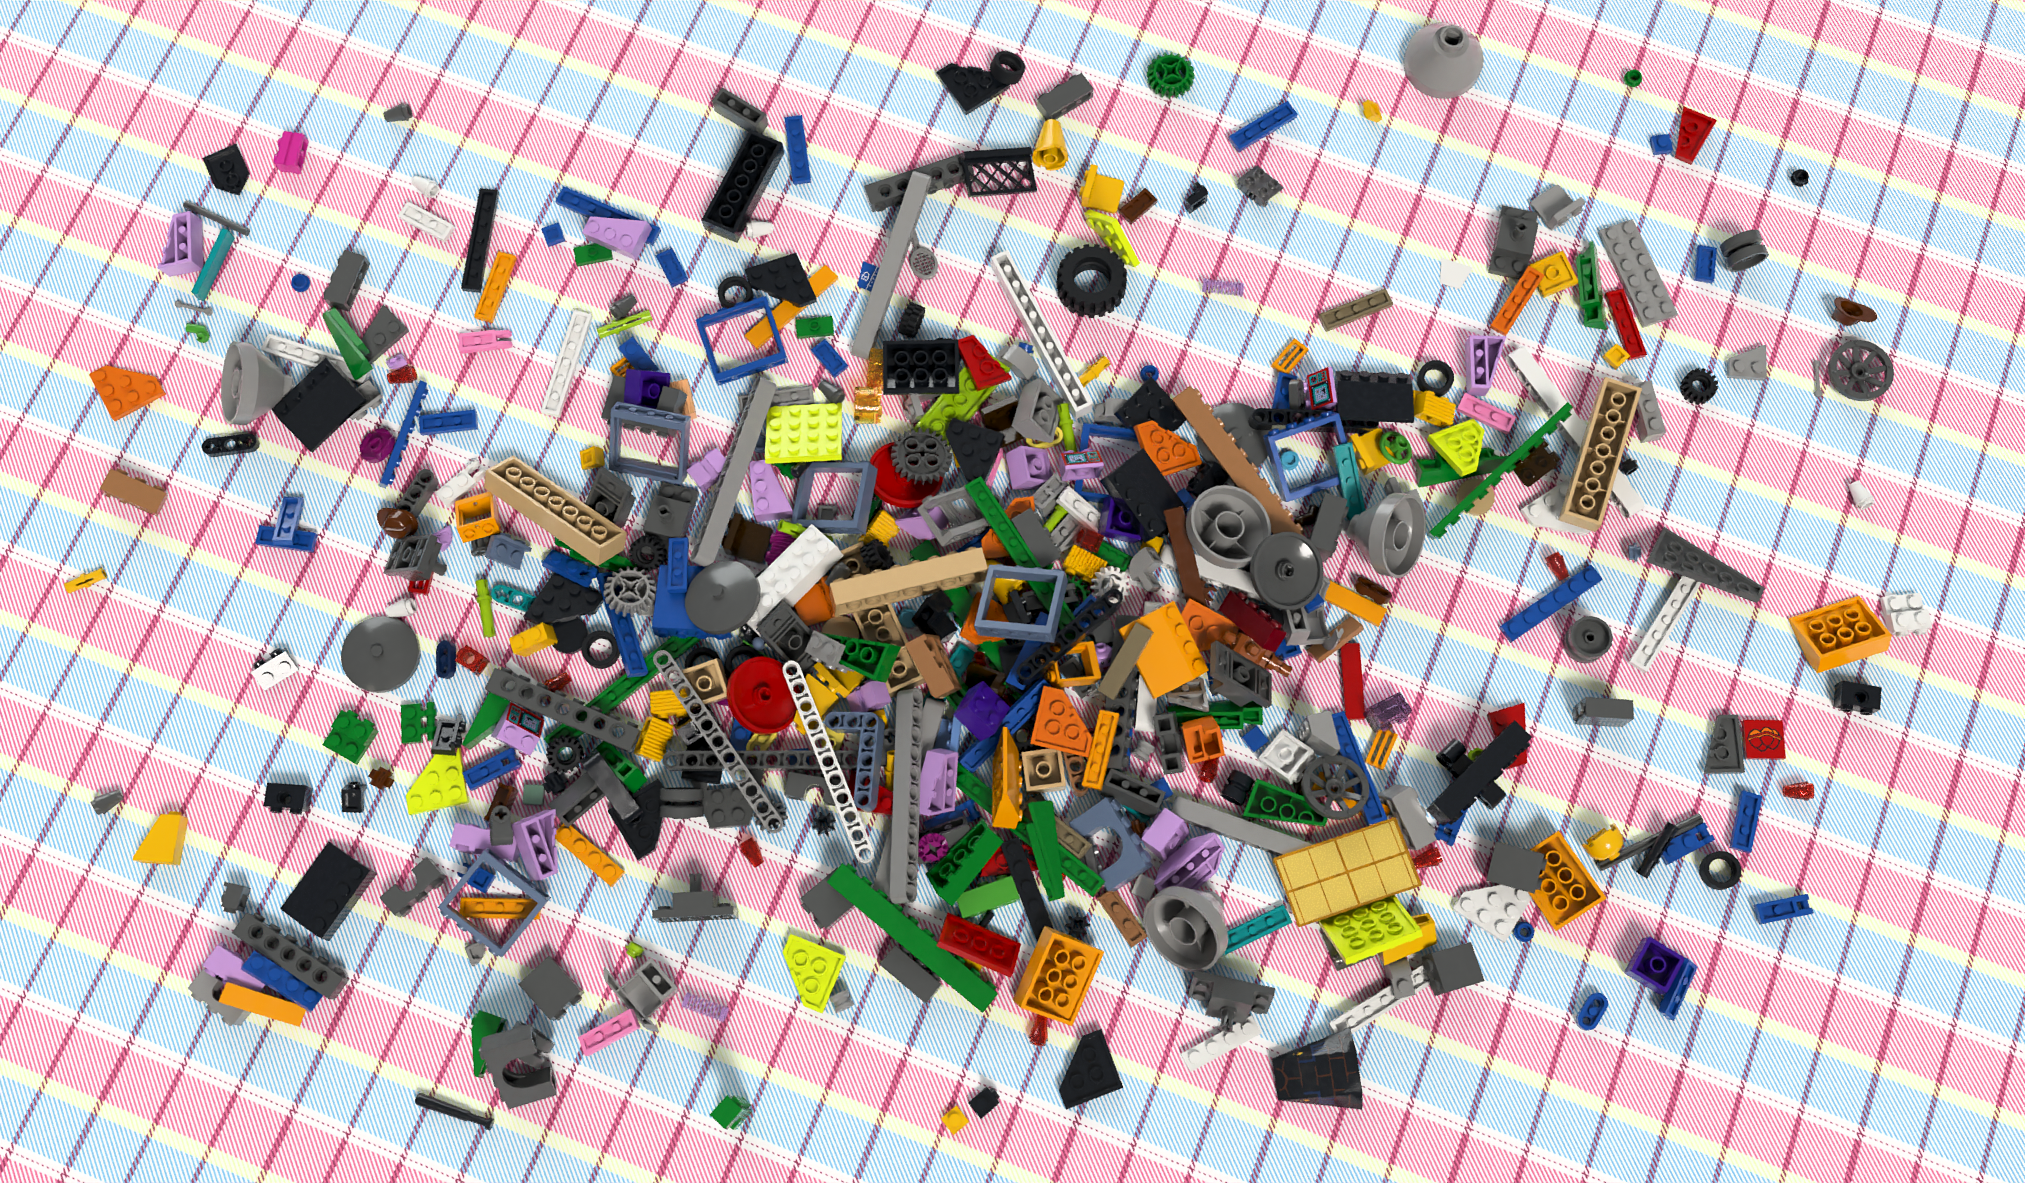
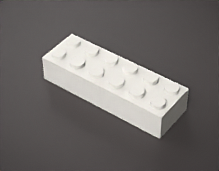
[746,524,844,637]

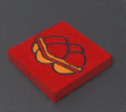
[1741,720,1786,760]

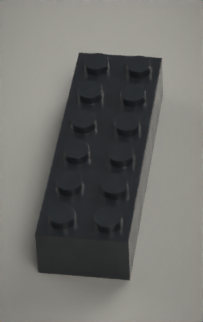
[702,129,785,243]
[1426,720,1532,826]

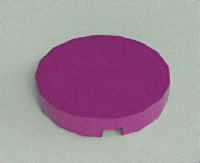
[360,428,395,463]

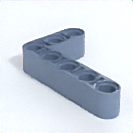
[824,712,885,812]

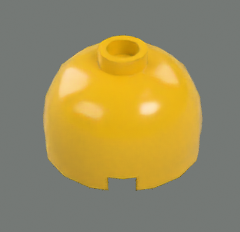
[1582,823,1624,861]

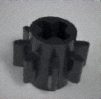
[542,771,568,795]
[812,812,837,837]
[1065,912,1090,938]

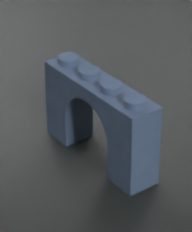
[1069,797,1153,892]

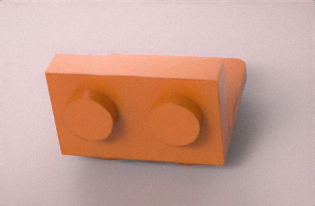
[794,575,835,627]

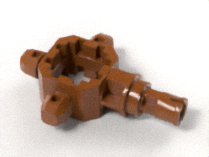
[1223,631,1292,677]

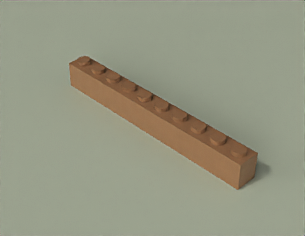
[1172,385,1305,536]

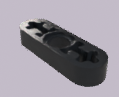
[202,433,260,457]

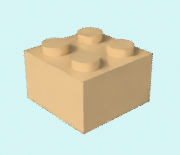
[681,658,728,709]
[1021,748,1066,795]

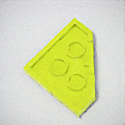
[1084,209,1140,268]
[1427,419,1485,477]
[406,748,469,816]
[782,934,846,1014]

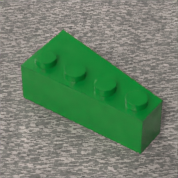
[822,633,901,683]
[1242,779,1332,827]
[925,819,1004,906]

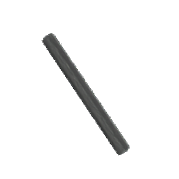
[1596,814,1704,871]

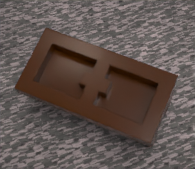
[484,782,519,823]

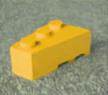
[1377,913,1437,966]

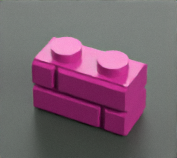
[273,131,309,174]

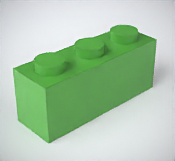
[957,874,1020,920]

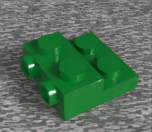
[322,709,379,765]

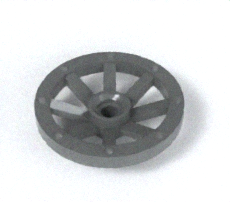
[1828,340,1894,401]
[1301,755,1369,820]

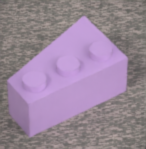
[157,211,203,277]
[582,216,652,261]
[1465,335,1507,396]
[749,460,793,522]
[919,748,958,816]
[511,809,558,880]
[449,822,520,863]
[202,942,265,992]

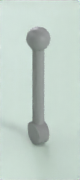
[174,301,213,316]
[1813,360,1823,398]

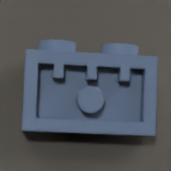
[485,533,532,570]

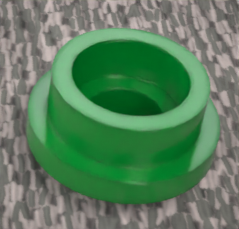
[1624,69,1642,87]

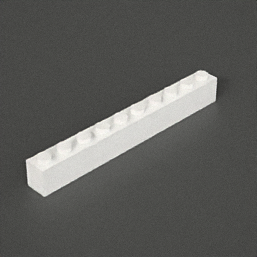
[991,250,1093,420]

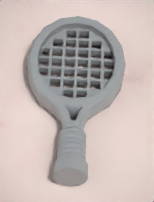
[910,231,938,280]

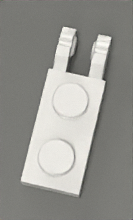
[435,460,486,508]

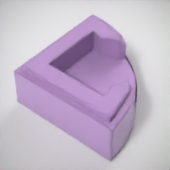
[385,353,407,369]
[432,526,453,552]

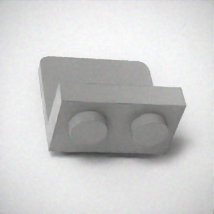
[1530,185,1586,230]
[350,380,383,421]
[904,394,941,425]
[805,630,854,673]

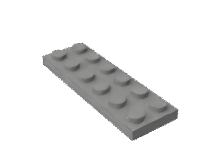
[1598,219,1678,328]

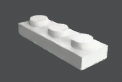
[398,201,455,243]
[1056,486,1101,538]

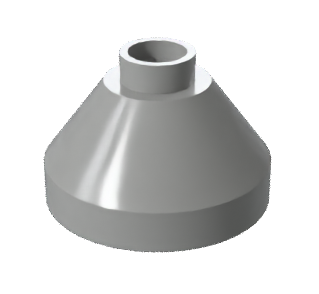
[1403,22,1484,99]
[221,341,293,425]
[1186,485,1271,569]
[1348,493,1426,578]
[1143,886,1228,972]

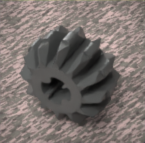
[754,799,788,834]

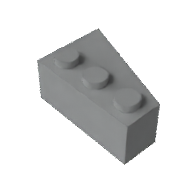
[1378,784,1437,851]

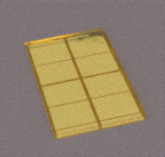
[1273,817,1422,928]

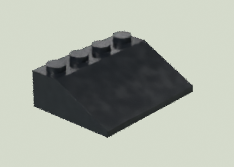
[883,339,959,395]
[271,357,367,453]
[1334,370,1414,423]
[1100,448,1188,543]
[280,842,378,941]

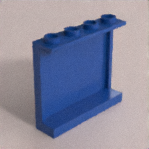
[652,565,732,640]

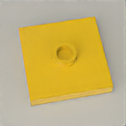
[1528,251,1578,298]

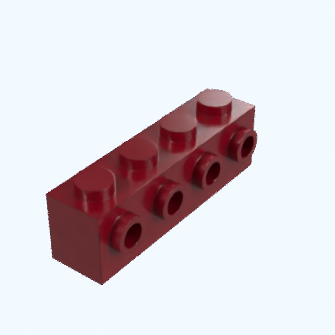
[1218,590,1287,652]

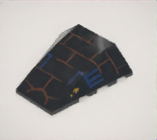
[1272,1027,1362,1110]

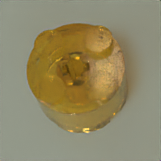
[854,386,882,424]

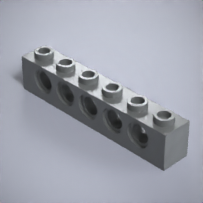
[864,153,974,213]
[232,912,349,1000]

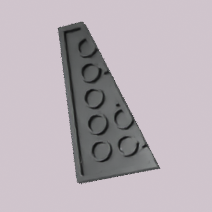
[1646,527,1765,603]

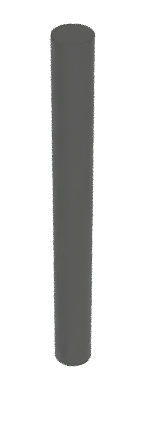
[183,200,250,236]

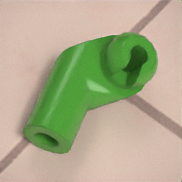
[185,323,210,343]

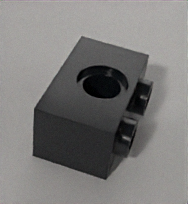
[1833,681,1882,716]
[263,783,313,815]

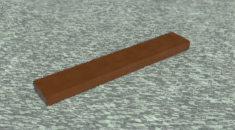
[1164,506,1208,608]

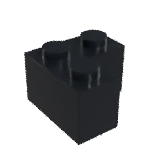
[911,590,958,644]

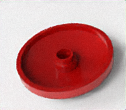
[870,442,943,508]
[727,657,800,735]

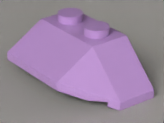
[1154,832,1225,892]

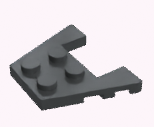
[691,771,765,829]

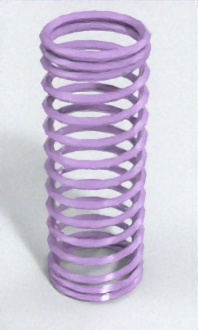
[1202,278,1244,297]
[682,992,729,1022]

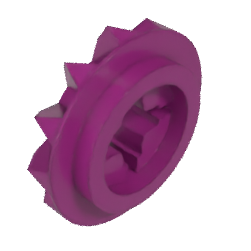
[918,833,949,863]

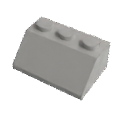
[1012,377,1064,443]
[1297,710,1340,757]

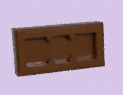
[1119,188,1158,225]

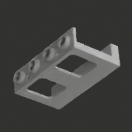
[917,484,990,547]

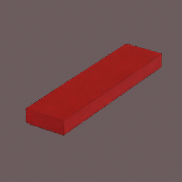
[1604,288,1647,361]
[1340,643,1366,720]

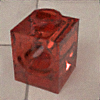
[1074,526,1104,553]
[455,645,490,677]

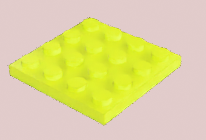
[765,403,842,464]
[1317,895,1423,965]

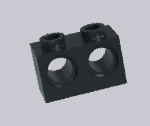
[673,705,720,746]

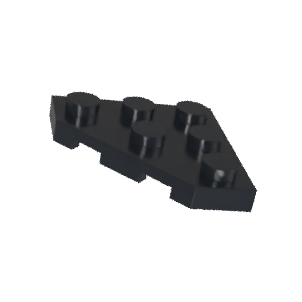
[936,63,1010,115]
[744,253,817,308]
[1114,377,1186,431]
[945,418,1005,483]
[524,572,604,625]
[608,779,668,861]
[1059,1029,1124,1110]

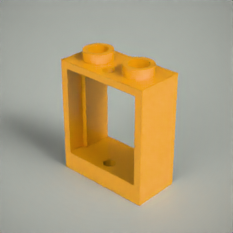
[455,492,501,543]
[1044,641,1102,688]

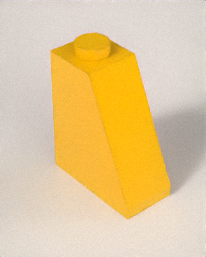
[794,673,840,736]
[133,811,188,865]

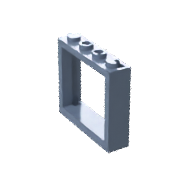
[609,401,691,485]
[791,460,878,534]
[974,564,1068,643]
[438,848,551,958]

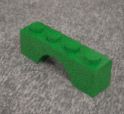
[709,1095,753,1130]

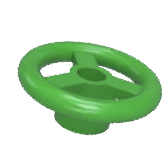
[1379,431,1412,465]

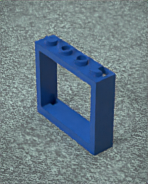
[695,296,789,386]
[1263,410,1347,502]
[1074,423,1138,504]

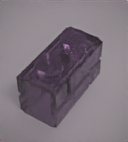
[1363,692,1412,733]

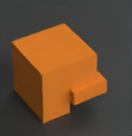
[1181,715,1225,764]

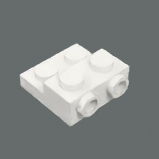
[1880,593,1933,637]
[1258,729,1315,785]

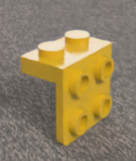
[1079,164,1124,214]
[1347,428,1395,476]
[813,662,866,698]

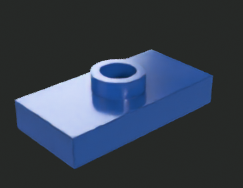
[1694,245,1717,284]
[656,248,688,288]
[811,339,849,378]

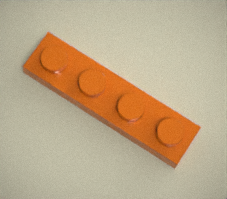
[1490,266,1544,336]

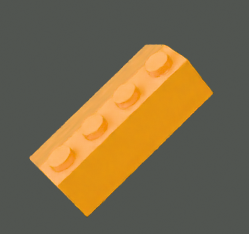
[1789,596,1892,673]
[1118,601,1209,699]
[992,727,1023,829]
[1528,830,1607,931]
[1012,926,1104,1026]

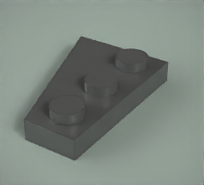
[361,304,409,364]
[1703,714,1745,774]

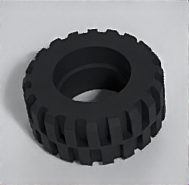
[1056,244,1127,318]

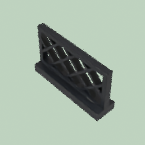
[958,147,1037,198]

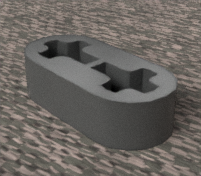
[1289,380,1305,410]

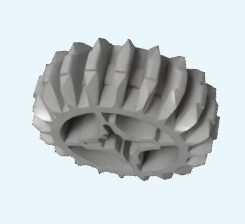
[603,566,657,617]

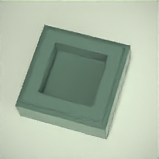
[522,784,545,806]

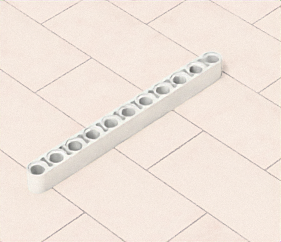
[1505,346,1645,518]
[783,661,874,864]

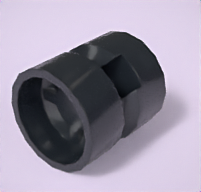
[1220,769,1255,806]

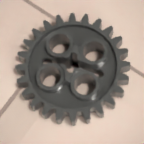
[891,428,952,485]

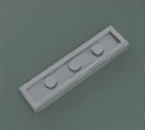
[738,385,815,415]

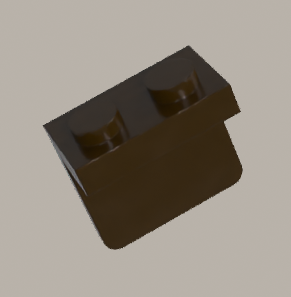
[981,395,1025,448]
[1508,437,1562,487]
[722,513,773,564]
[965,662,1006,701]

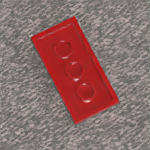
[936,913,1021,978]

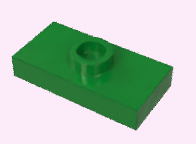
[573,243,614,267]
[796,316,834,339]
[1091,539,1133,572]

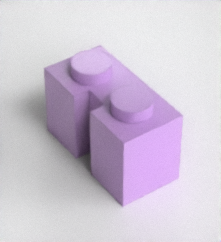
[686,448,726,493]
[846,679,891,712]

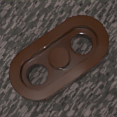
[1354,577,1392,605]

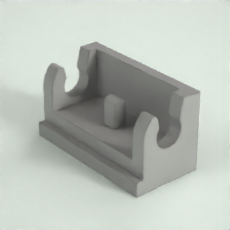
[1032,473,1069,518]

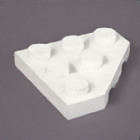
[1520,479,1592,536]
[1452,885,1532,943]

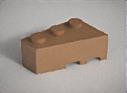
[100,468,168,517]
[904,634,962,699]

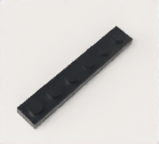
[461,188,499,293]
[1001,837,1054,942]

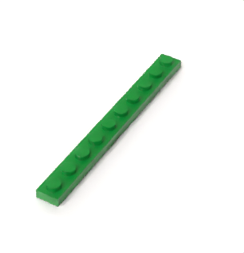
[1428,402,1573,540]
[964,476,1081,640]
[544,636,701,754]
[956,763,1105,897]

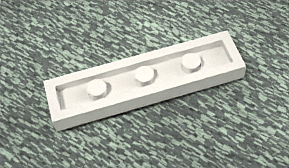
[1181,1015,1262,1072]

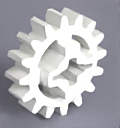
[1090,566,1130,603]

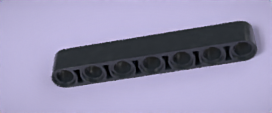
[1248,408,1379,434]
[1016,589,1123,685]

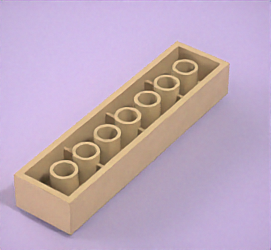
[1558,377,1642,532]
[484,455,627,566]
[831,542,926,698]
[829,547,988,617]

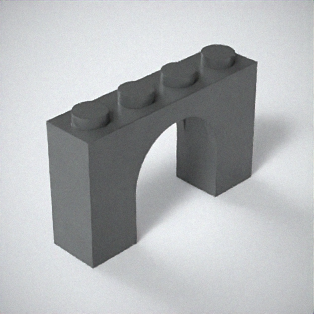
[601,375,687,439]
[479,1023,557,1109]

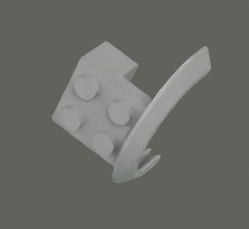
[1280,575,1344,650]
[603,957,679,1032]

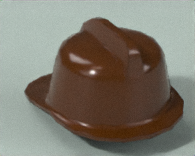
[1831,297,1877,326]
[377,508,418,539]

